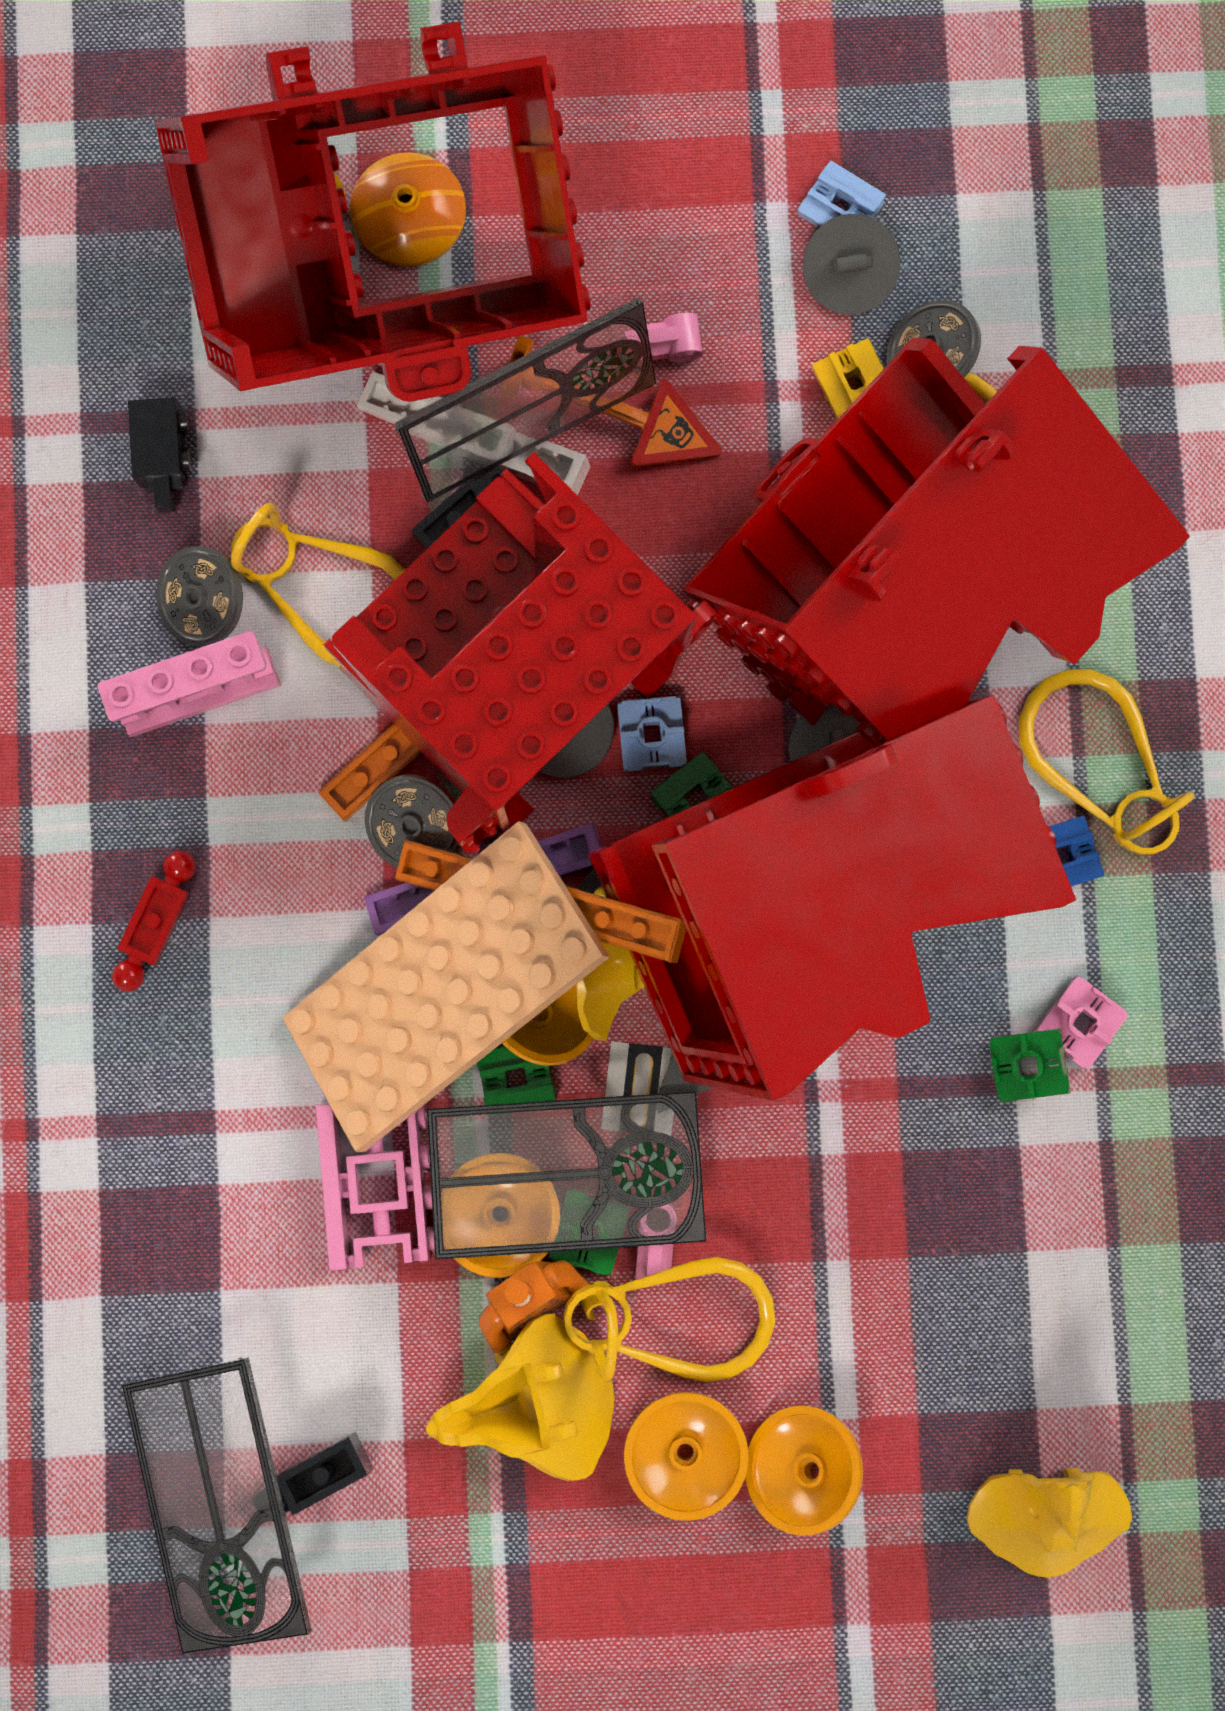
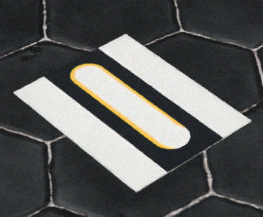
[601,1041,674,1136]

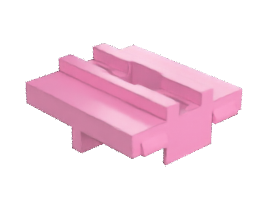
[1035,976,1129,1070]

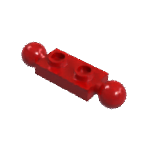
[112,851,196,992]

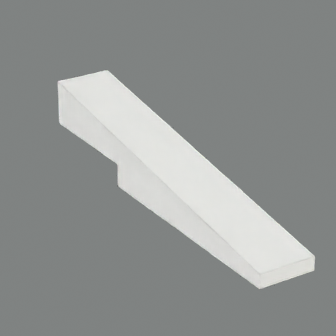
[357,371,590,496]

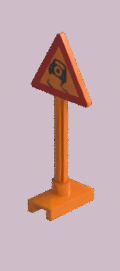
[497,335,722,467]

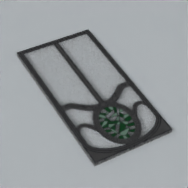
[395,297,656,502]
[426,1091,708,1260]
[122,1357,312,1654]

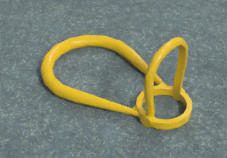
[231,503,406,667]
[1018,669,1195,855]
[563,1257,775,1383]

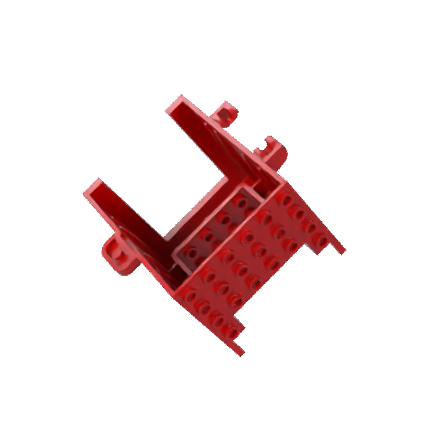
[154,21,591,402]
[682,337,1190,746]
[323,452,718,855]
[588,695,1076,1101]

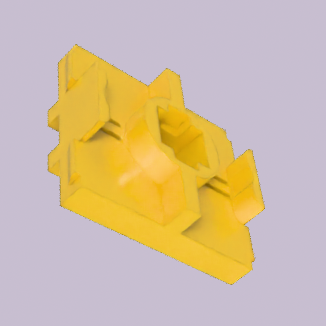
[811,338,884,419]

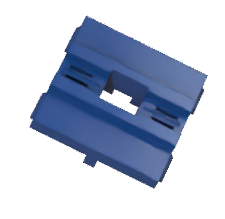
[1049,815,1105,887]

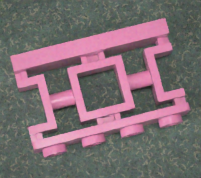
[98,631,281,737]
[316,1104,435,1271]

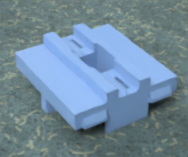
[797,160,886,228]
[617,696,687,772]

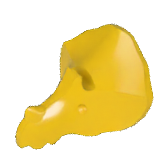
[577,886,644,1041]
[426,1314,615,1481]
[966,1467,1132,1578]

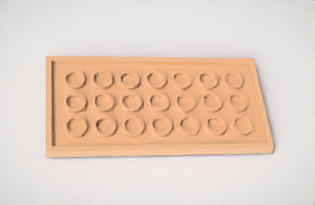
[282,821,610,1152]

